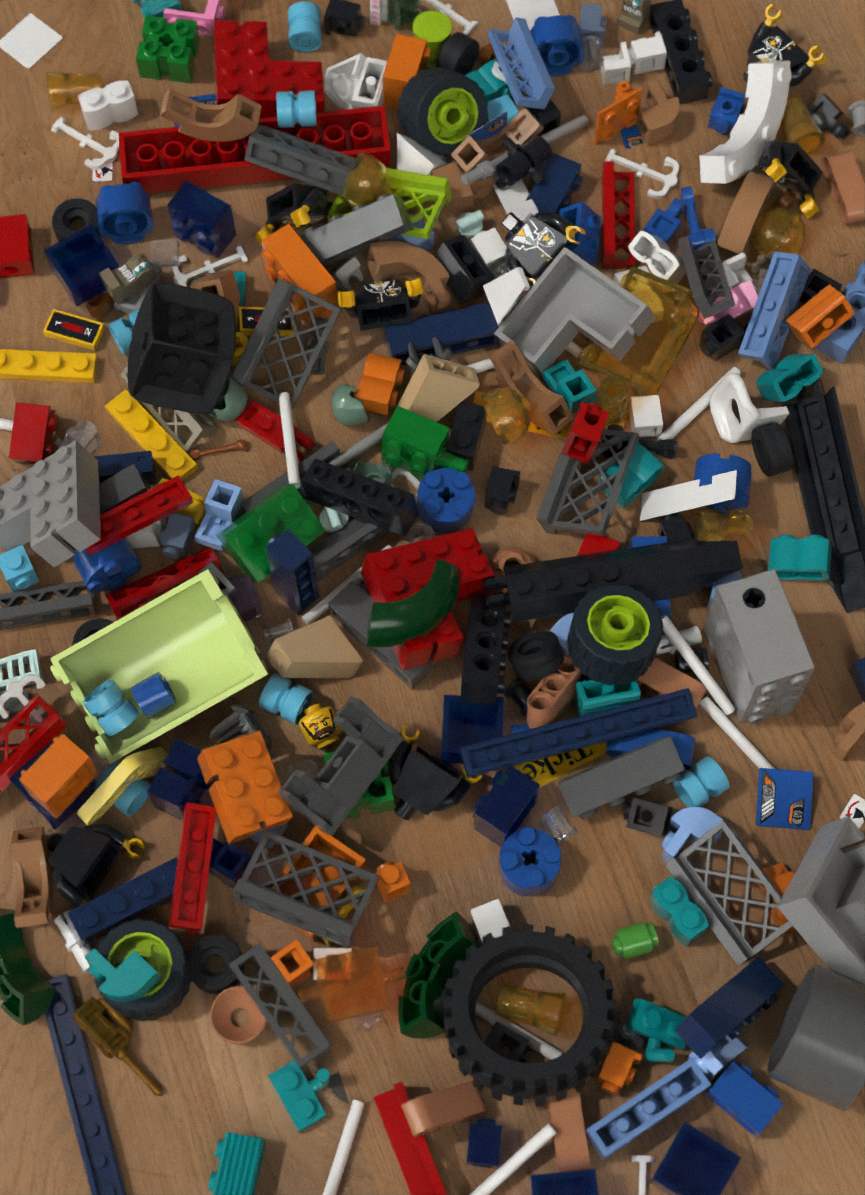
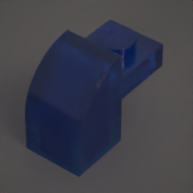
[209,838,252,889]

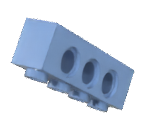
[815,261,865,364]
[585,1057,711,1161]

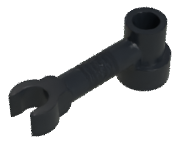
[601,424,678,459]

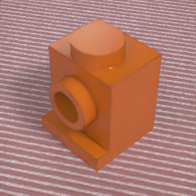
[373,861,411,904]
[271,939,315,989]
[596,1042,643,1096]

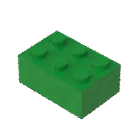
[216,484,326,583]

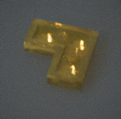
[693,509,754,541]

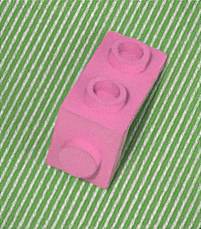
[163,0,226,35]
[694,280,758,326]

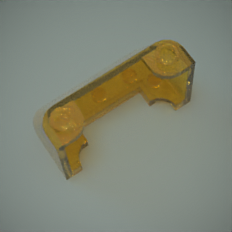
[579,266,700,397]

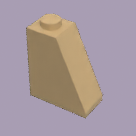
[396,354,480,422]
[266,616,363,678]

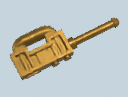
[71,996,162,1096]

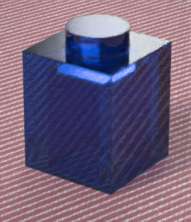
[466,1118,502,1169]

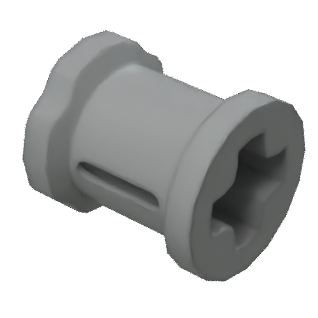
[847,100,865,136]

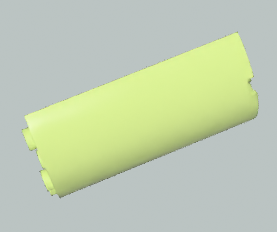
[50,569,268,764]

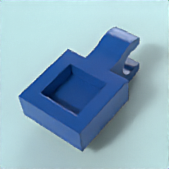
[643,198,685,244]

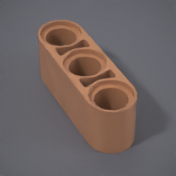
[822,151,865,224]
[527,655,582,729]
[636,657,707,709]
[402,1081,487,1137]
[546,1087,591,1175]

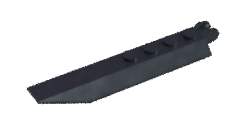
[782,378,865,613]
[483,541,743,622]

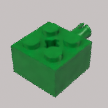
[381,406,469,479]

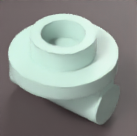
[455,210,484,238]
[320,506,348,533]

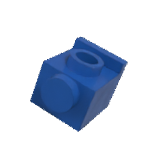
[708,87,745,134]

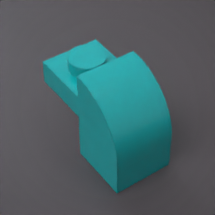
[542,359,597,413]
[85,948,161,1003]

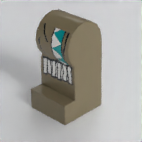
[617,0,651,34]
[99,254,157,305]

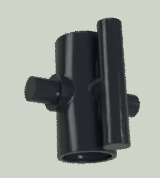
[495,136,552,190]

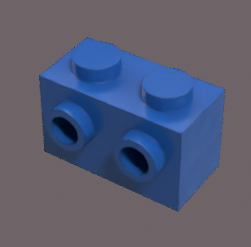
[556,202,601,265]
[705,1061,783,1138]

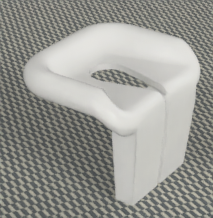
[710,373,789,443]

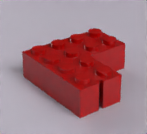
[214,20,325,118]
[361,528,495,670]

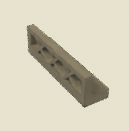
[120,365,220,453]

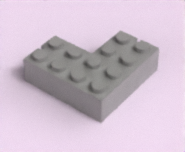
[494,247,656,373]
[0,440,101,567]
[777,816,865,986]

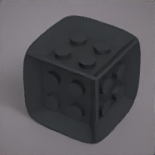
[128,283,236,413]

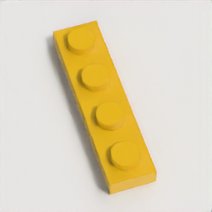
[0,349,98,383]
[104,389,198,481]

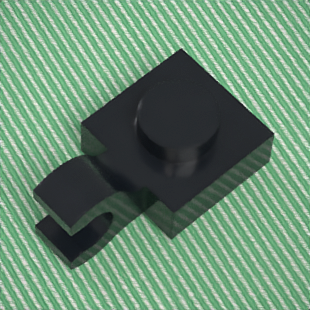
[805,93,851,140]

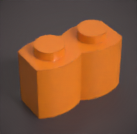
[355,353,406,415]

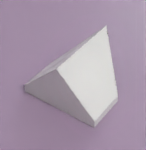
[323,53,365,110]
[397,133,451,175]
[483,267,530,326]

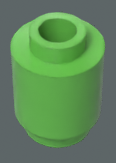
[611,922,659,960]

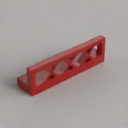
[602,161,635,269]
[85,475,193,556]
[105,547,225,620]
[0,694,68,793]
[169,803,216,935]
[373,1082,447,1195]

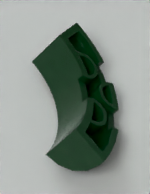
[366,559,461,647]
[0,908,55,1025]
[398,912,481,1039]

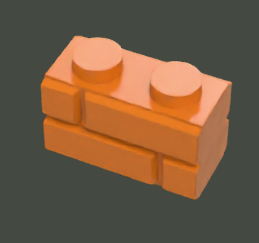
[785,285,855,350]

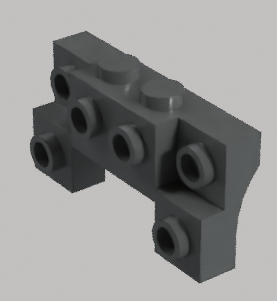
[277,696,404,836]

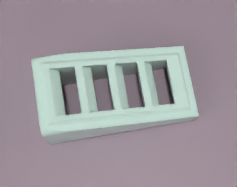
[0,649,44,691]

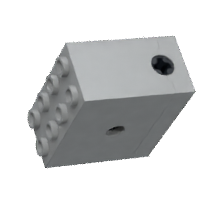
[703,569,815,724]

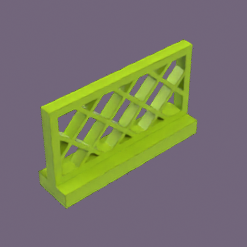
[328,163,452,239]

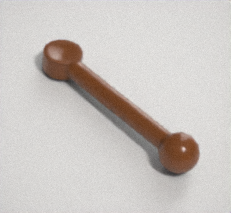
[189,439,247,461]

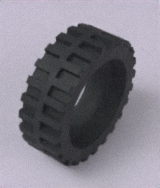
[443,924,616,1106]

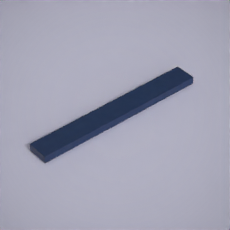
[459,688,698,778]
[45,974,127,1195]

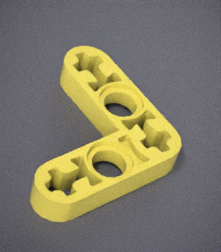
[77,746,172,826]

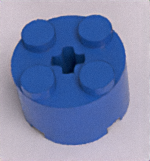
[530,15,585,77]
[96,182,153,245]
[693,453,752,515]
[416,468,475,534]
[72,538,142,594]
[499,827,561,896]

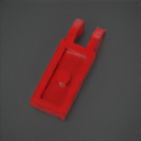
[236,400,315,463]

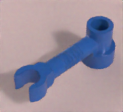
[681,186,716,249]

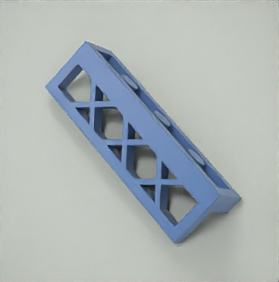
[487,17,555,109]
[738,251,811,369]

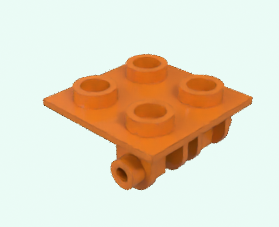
[594,81,643,145]

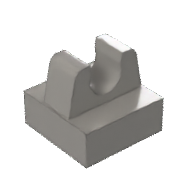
[330,256,364,292]

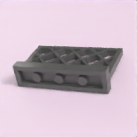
[231,278,341,409]
[536,422,640,536]
[665,819,793,966]
[234,830,379,948]

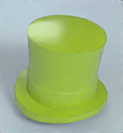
[413,11,452,68]

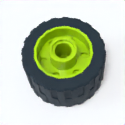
[398,67,488,156]
[567,584,663,685]
[94,918,192,1021]

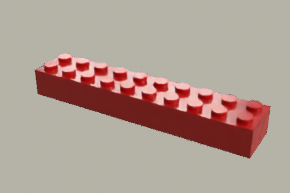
[118,106,391,194]

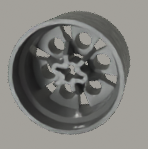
[766,963,865,1111]

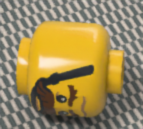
[298,703,342,750]

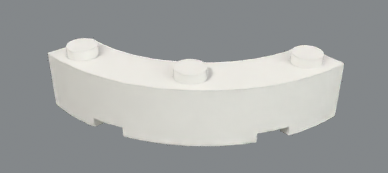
[700,60,792,184]

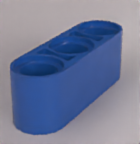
[605,729,696,771]

